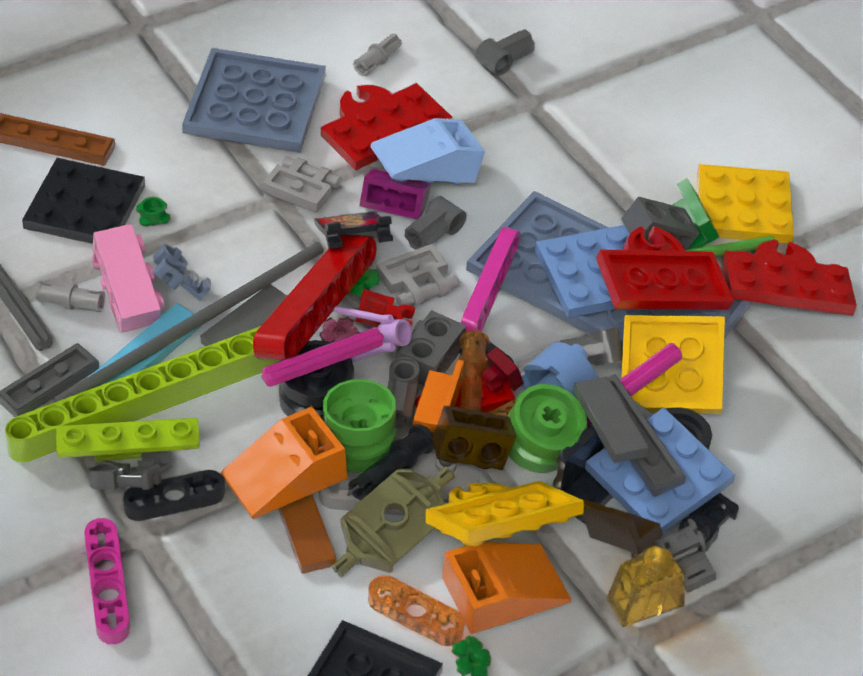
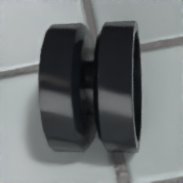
[279,340,354,421]

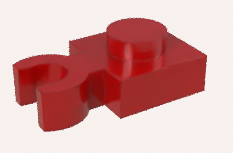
[355,289,416,328]

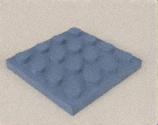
[182,48,326,152]

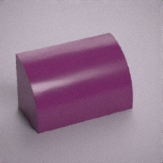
[359,169,432,219]

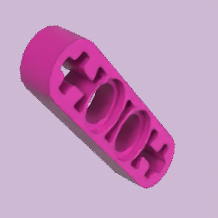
[461,227,521,337]
[84,518,130,644]

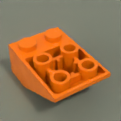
[221,406,348,520]
[442,542,571,634]

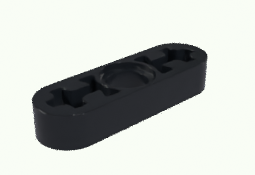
[123,470,225,521]

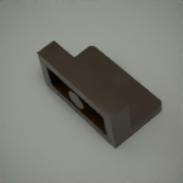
[582,500,663,554]

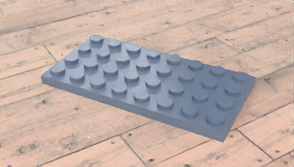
[466,191,751,351]

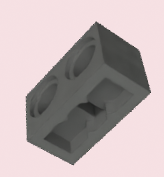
[621,196,699,250]
[396,310,466,386]

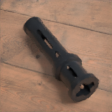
[348,424,434,500]

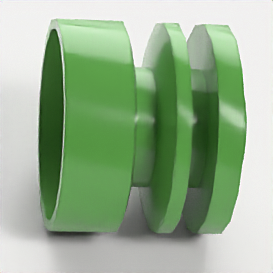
[323,379,396,472]

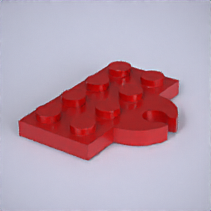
[320,83,452,171]
[596,226,734,310]
[722,240,857,316]

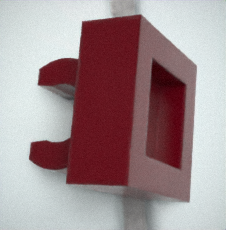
[481,347,524,393]

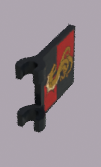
[314,211,393,249]

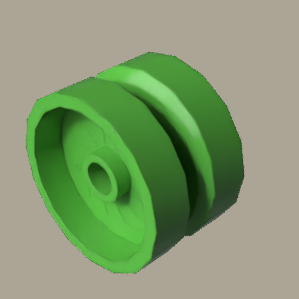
[507,384,587,473]

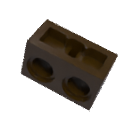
[432,405,516,470]

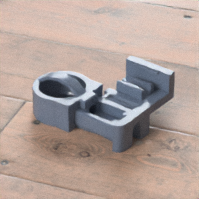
[153,243,211,301]

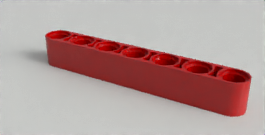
[253,235,377,361]

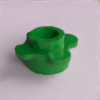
[136,197,170,227]

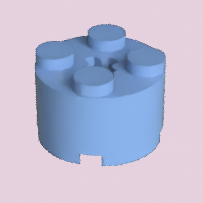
[522,342,600,399]

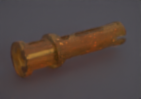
[459,330,489,412]

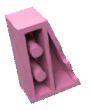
[92,224,164,333]

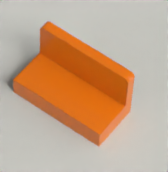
[413,359,464,433]

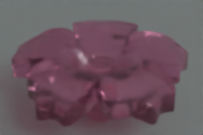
[319,316,360,343]

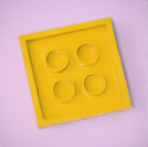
[697,164,794,244]
[621,315,725,414]

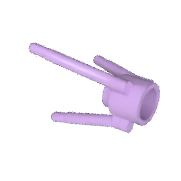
[334,306,412,362]

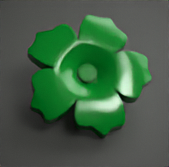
[348,269,381,297]
[451,635,491,676]

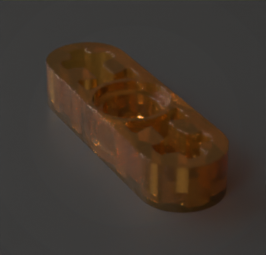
[368,575,465,646]

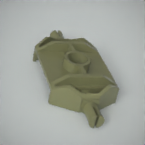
[331,466,455,577]

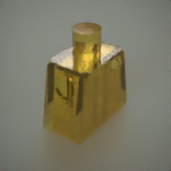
[607,547,685,627]

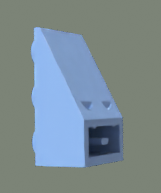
[370,118,485,184]

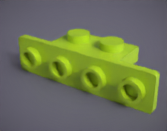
[56,418,200,461]

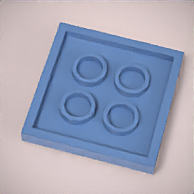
[535,225,629,318]
[585,408,735,533]

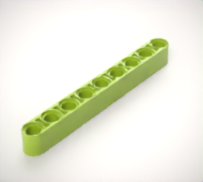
[5,326,281,463]

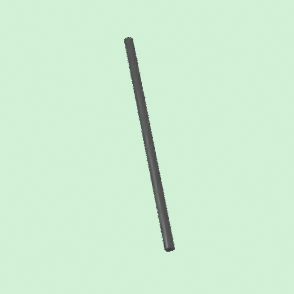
[53,242,324,403]

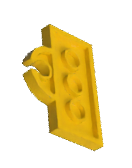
[426,481,584,546]

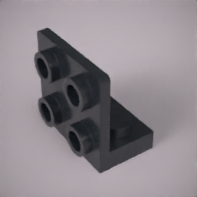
[553,426,613,524]

